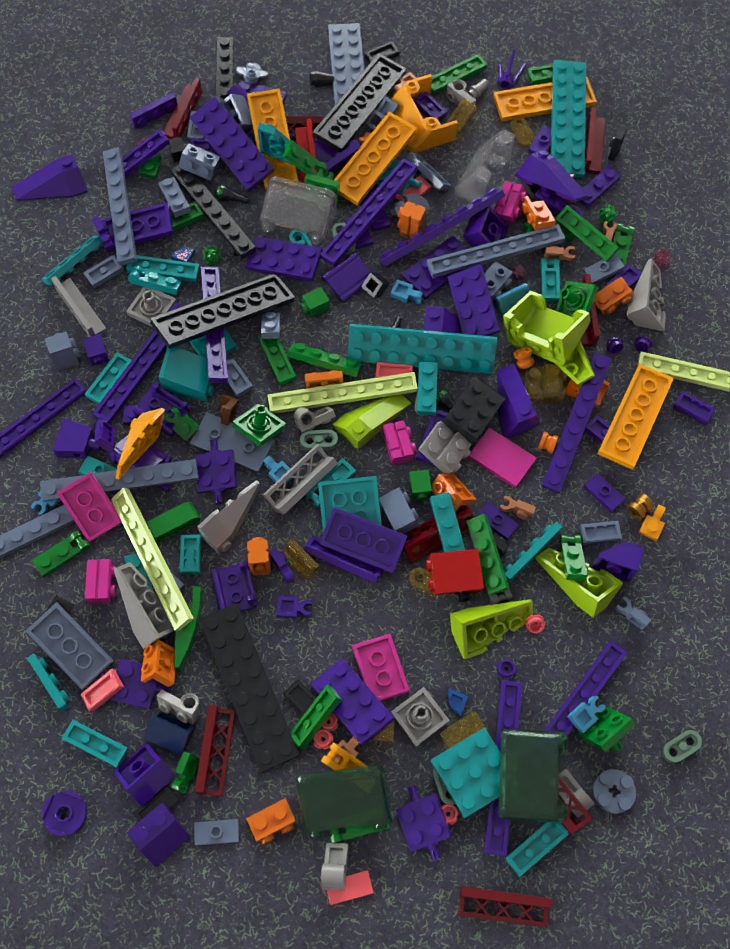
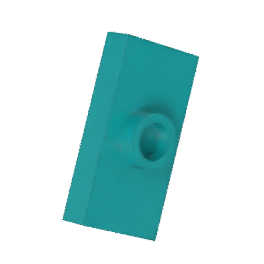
[78,456,117,475]
[180,535,201,575]

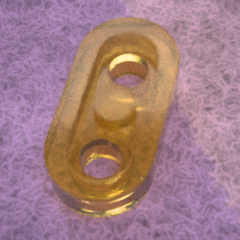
[510,117,534,146]
[409,567,444,597]

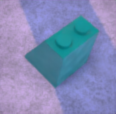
[159,347,214,401]

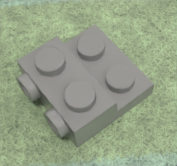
[418,421,472,473]

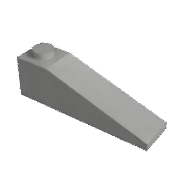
[626,258,666,331]
[198,480,261,555]
[114,563,175,649]

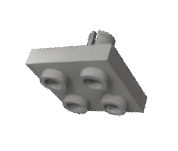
[126,287,177,327]
[391,687,450,747]

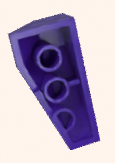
[12,154,88,201]
[497,363,541,439]

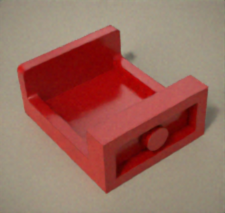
[425,549,484,597]

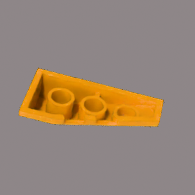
[115,408,165,480]

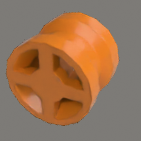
[513,347,535,369]
[538,431,558,454]

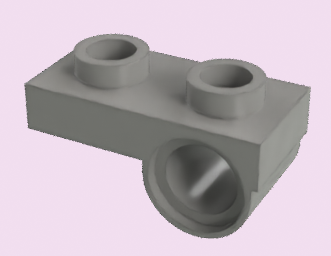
[446,79,476,114]
[294,406,336,432]
[157,690,200,725]
[550,769,595,818]
[321,843,349,891]

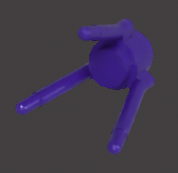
[497,49,527,89]

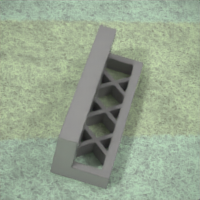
[51,276,107,337]
[263,444,338,515]

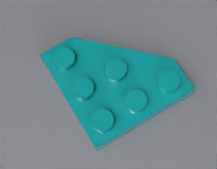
[257,123,293,165]

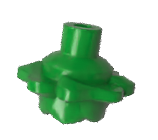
[598,205,616,225]
[203,245,221,266]

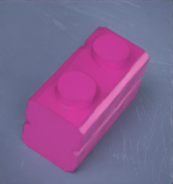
[494,181,527,224]
[382,421,417,466]
[85,559,117,604]

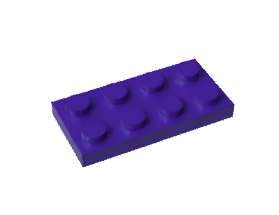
[101,202,174,252]
[401,235,467,300]
[245,236,323,282]
[447,264,501,336]
[319,507,408,573]
[310,658,395,747]

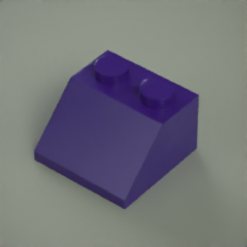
[463,206,509,247]
[424,306,460,334]
[591,542,644,582]
[113,742,175,807]
[126,802,191,867]

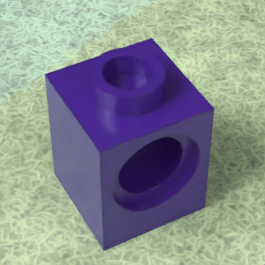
[83,334,109,366]

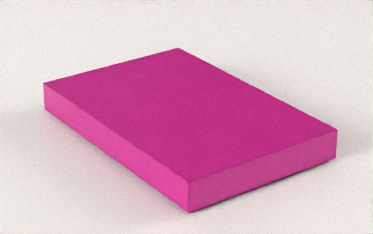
[468,427,537,488]
[57,471,122,542]
[352,634,410,701]

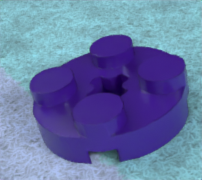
[42,790,87,837]

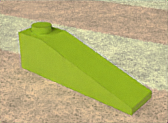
[553,341,595,385]
[332,394,411,450]
[536,548,623,618]
[450,600,533,659]

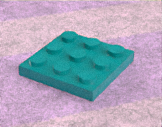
[318,476,382,532]
[430,728,519,819]

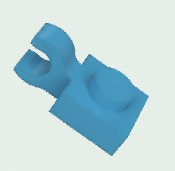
[390,280,423,305]
[263,455,295,487]

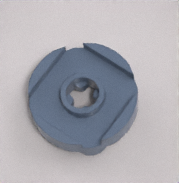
[592,769,636,814]

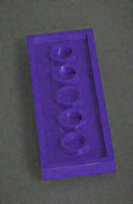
[189,96,275,192]

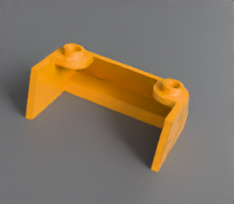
[391,74,458,153]

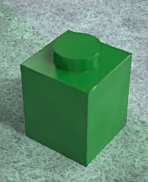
[301,287,330,318]
[408,470,432,501]

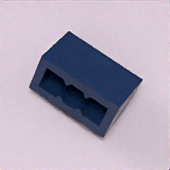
[143,709,196,755]

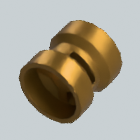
[626,494,654,521]

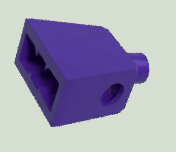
[53,418,102,459]

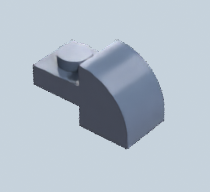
[365,96,400,129]
[390,194,430,216]

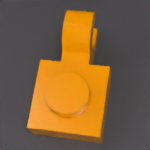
[638,505,666,541]

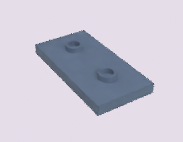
[190,412,275,474]
[25,602,114,690]

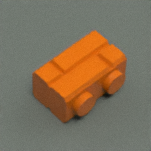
[397,201,426,239]
[247,537,271,575]

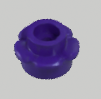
[634,336,652,352]
[606,337,624,354]
[496,659,517,679]

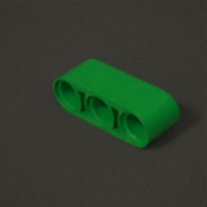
[146,502,201,542]

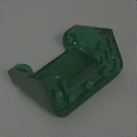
[499,729,568,823]
[296,765,393,838]

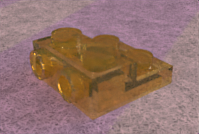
[524,364,567,404]

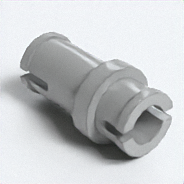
[466,79,489,99]

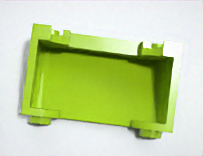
[503,291,590,365]

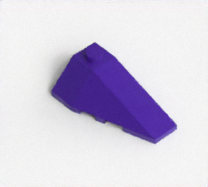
[515,150,588,202]

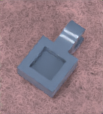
[615,597,651,630]

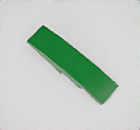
[175,586,203,672]

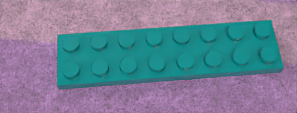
[550,60,586,178]
[347,324,497,374]

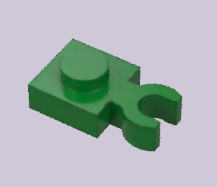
[139,152,162,179]
[165,407,200,441]
[172,752,200,794]

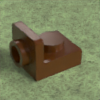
[218,394,239,426]

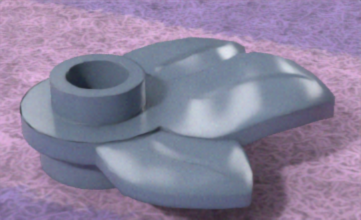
[236,63,268,84]

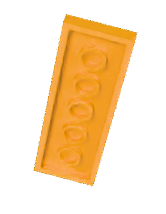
[493,77,597,122]
[247,89,299,190]
[334,111,417,206]
[597,363,674,470]

